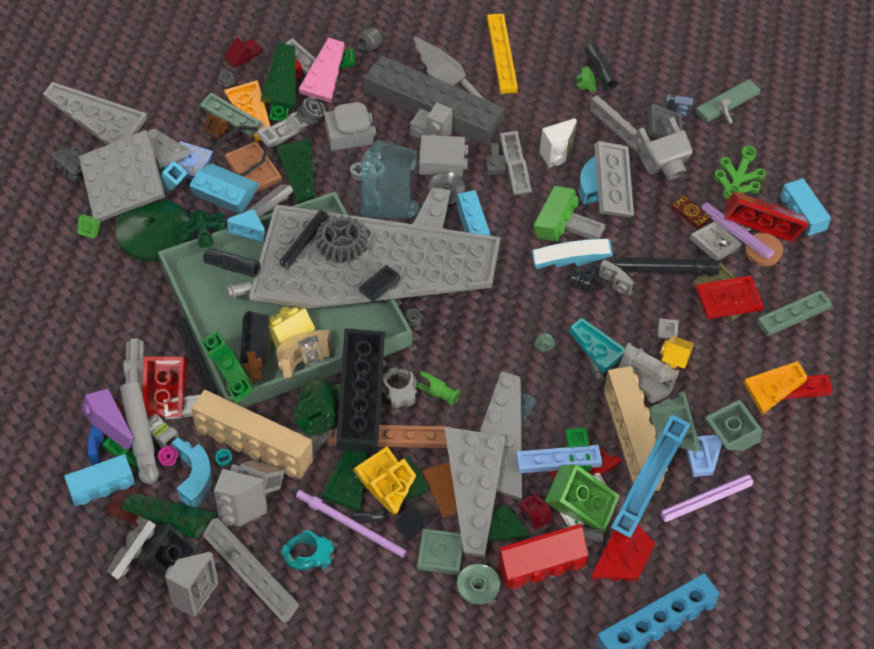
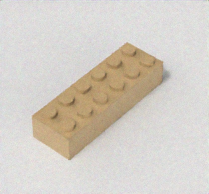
[604,366,667,491]
[191,389,313,479]

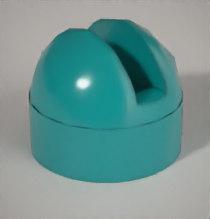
[215,449,232,467]

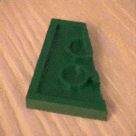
[322,451,367,512]

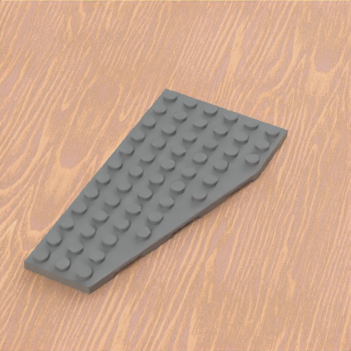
[249,204,500,309]

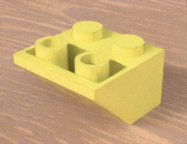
[268,306,315,348]

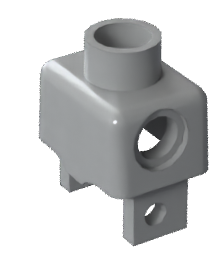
[634,117,693,180]

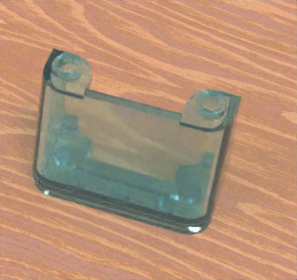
[361,139,419,218]

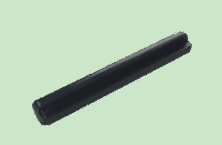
[279,210,328,269]

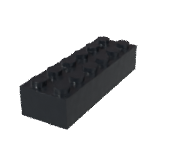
[336,328,385,453]

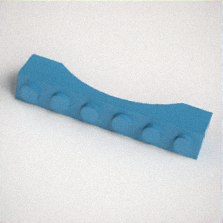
[611,414,691,538]

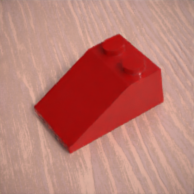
[142,357,188,417]

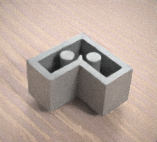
[410,103,453,139]

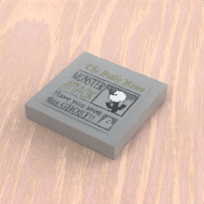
[689,221,742,260]

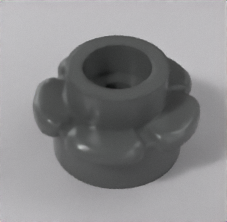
[218,71,235,87]
[404,308,423,326]

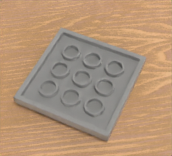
[79,130,165,221]

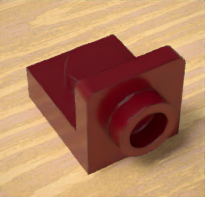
[518,493,552,530]

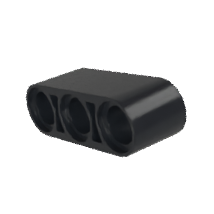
[240,311,269,371]

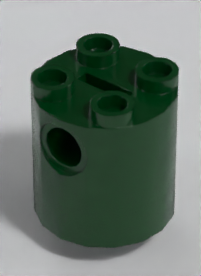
[294,379,339,436]

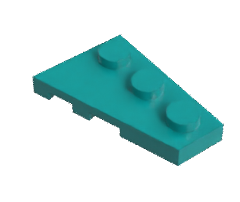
[569,318,625,374]

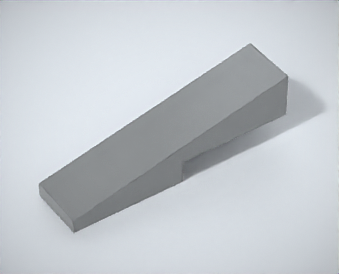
[499,131,532,196]

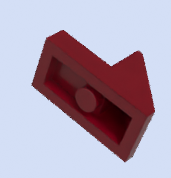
[224,37,263,69]

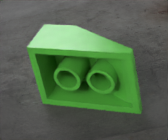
[545,464,620,532]

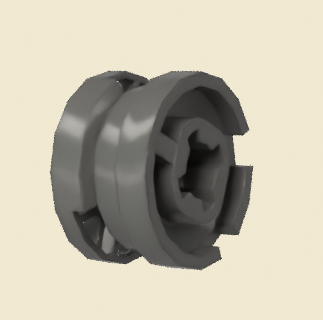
[297,97,326,125]

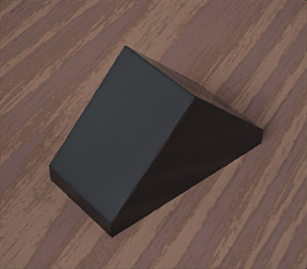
[395,500,439,541]

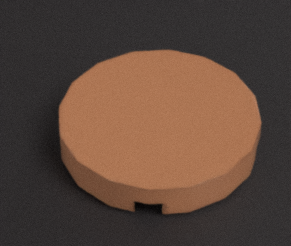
[745,233,783,266]

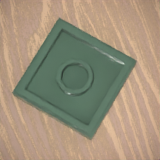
[417,529,463,575]

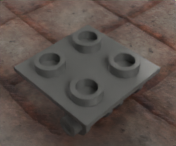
[49,146,85,182]

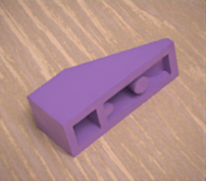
[81,389,134,450]

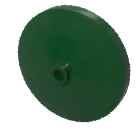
[115,199,191,262]

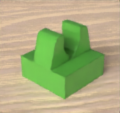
[576,66,597,92]
[77,214,101,239]

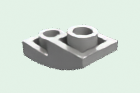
[599,259,633,296]

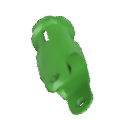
[416,371,461,407]

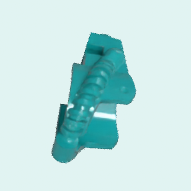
[281,530,334,570]

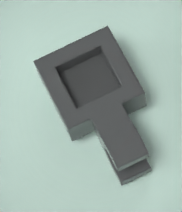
[486,143,506,175]

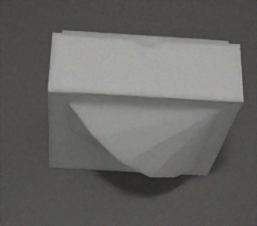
[657,318,679,340]

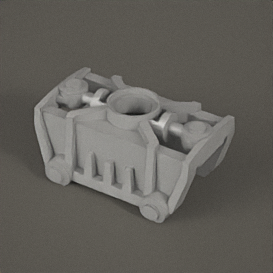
[619,343,679,403]

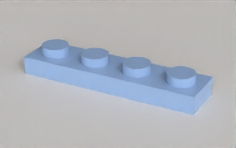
[516,445,602,474]

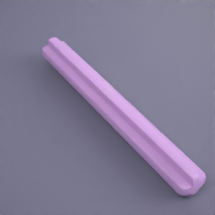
[701,202,774,259]
[660,474,753,522]

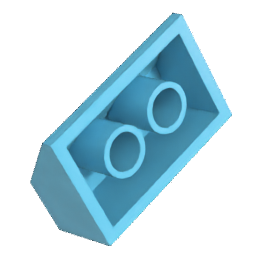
[189,164,259,214]

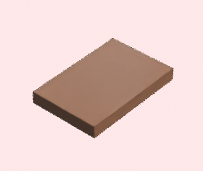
[224,141,282,193]

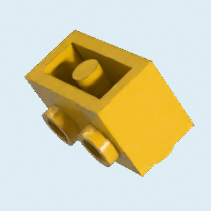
[660,336,694,369]

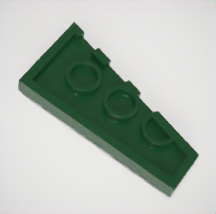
[261,42,296,109]
[276,138,315,204]
[122,493,217,539]

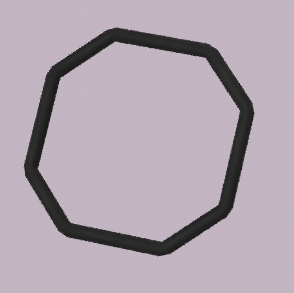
[212,126,269,176]

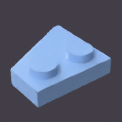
[686,435,722,477]

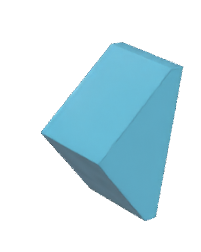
[227,209,265,243]

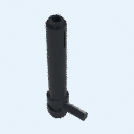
[615,252,719,277]

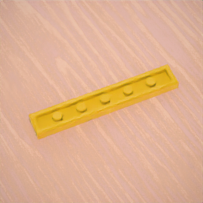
[487,14,518,94]

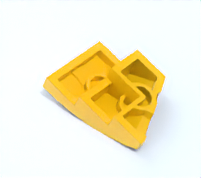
[353,447,416,515]

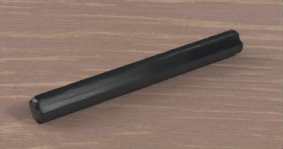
[175,317,217,395]

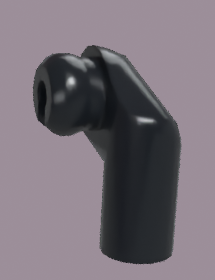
[354,508,386,523]

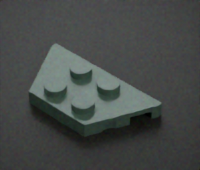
[648,392,700,452]

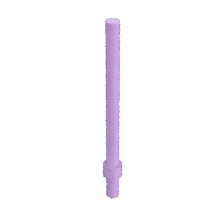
[296,490,407,558]

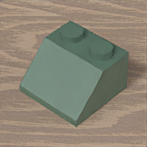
[705,399,762,451]

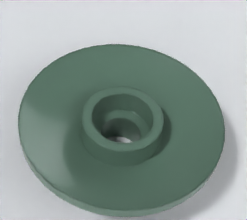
[457,564,500,604]

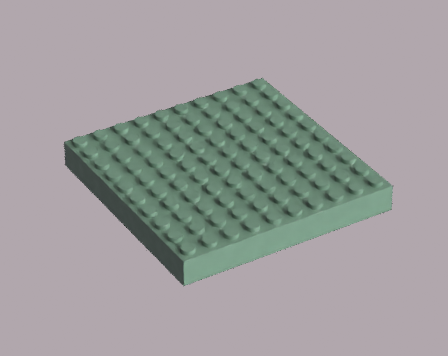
[158,192,413,408]

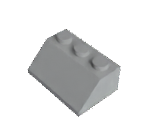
[214,469,268,526]
[165,552,218,618]

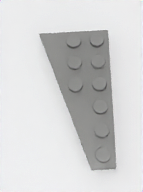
[43,82,147,145]
[480,371,522,501]
[444,427,506,558]

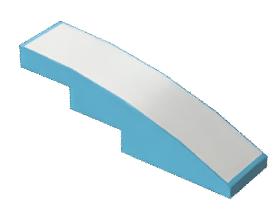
[532,239,613,269]

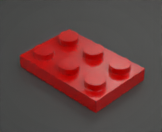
[696,276,764,320]

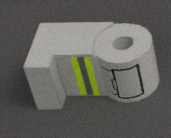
[148,414,179,449]

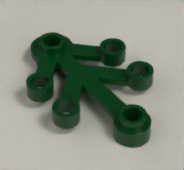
[176,210,227,248]

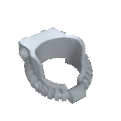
[381,367,417,408]

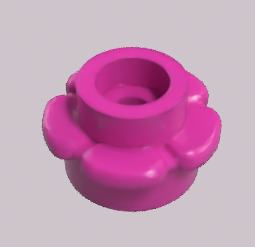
[158,446,178,466]

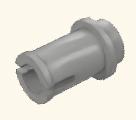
[226,281,252,299]

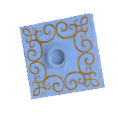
[165,141,213,180]

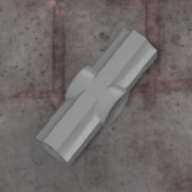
[124,338,144,391]

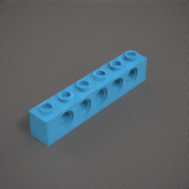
[595,573,720,649]

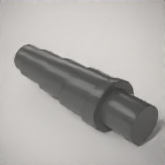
[588,356,605,382]

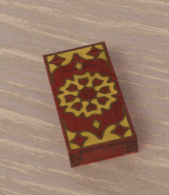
[671,195,711,230]

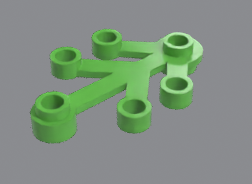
[714,146,766,199]

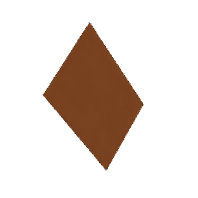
[423,462,457,518]

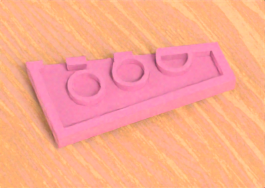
[299,38,345,103]

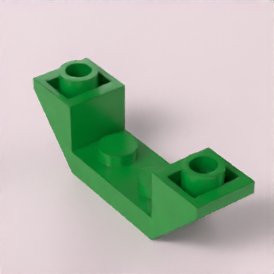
[200,330,254,403]

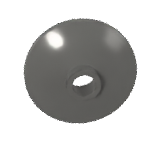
[428,172,465,205]

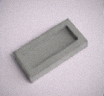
[565,213,606,239]

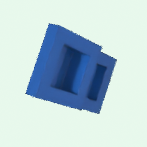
[88,425,105,466]

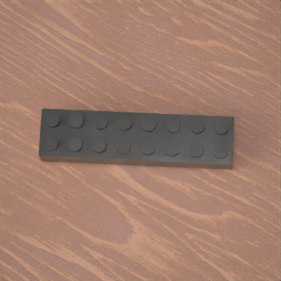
[364,55,505,145]

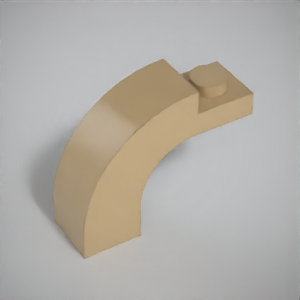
[277,330,332,378]

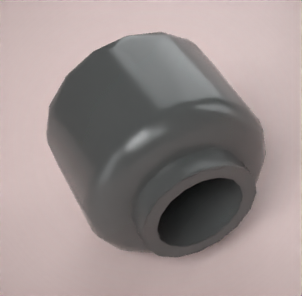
[357,27,382,52]

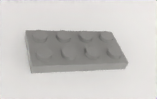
[594,141,634,218]

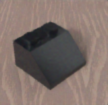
[134,523,199,579]

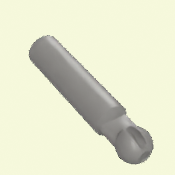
[120,382,159,484]

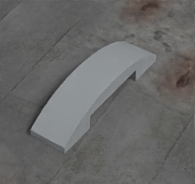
[256,111,309,147]

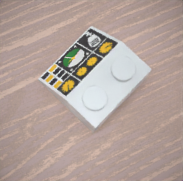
[540,118,577,168]

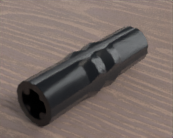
[585,44,618,90]
[203,248,261,277]

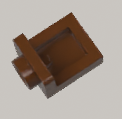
[203,114,230,139]
[242,351,264,382]

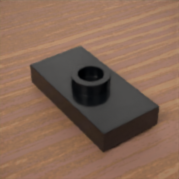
[359,265,401,302]

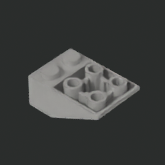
[413,36,466,86]

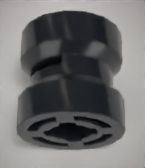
[570,269,595,293]

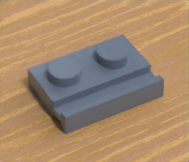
[665,94,693,117]

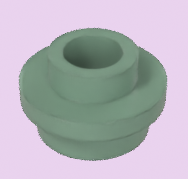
[535,333,555,352]

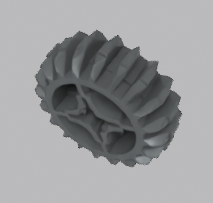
[315,215,368,263]

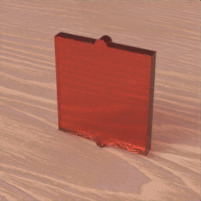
[105,487,152,527]

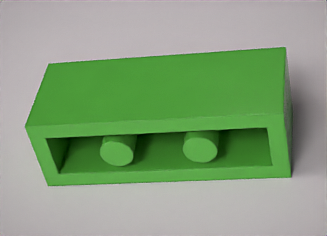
[534,186,579,242]

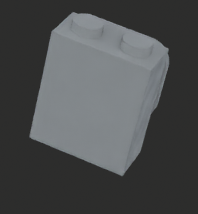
[324,102,376,151]
[419,135,468,178]

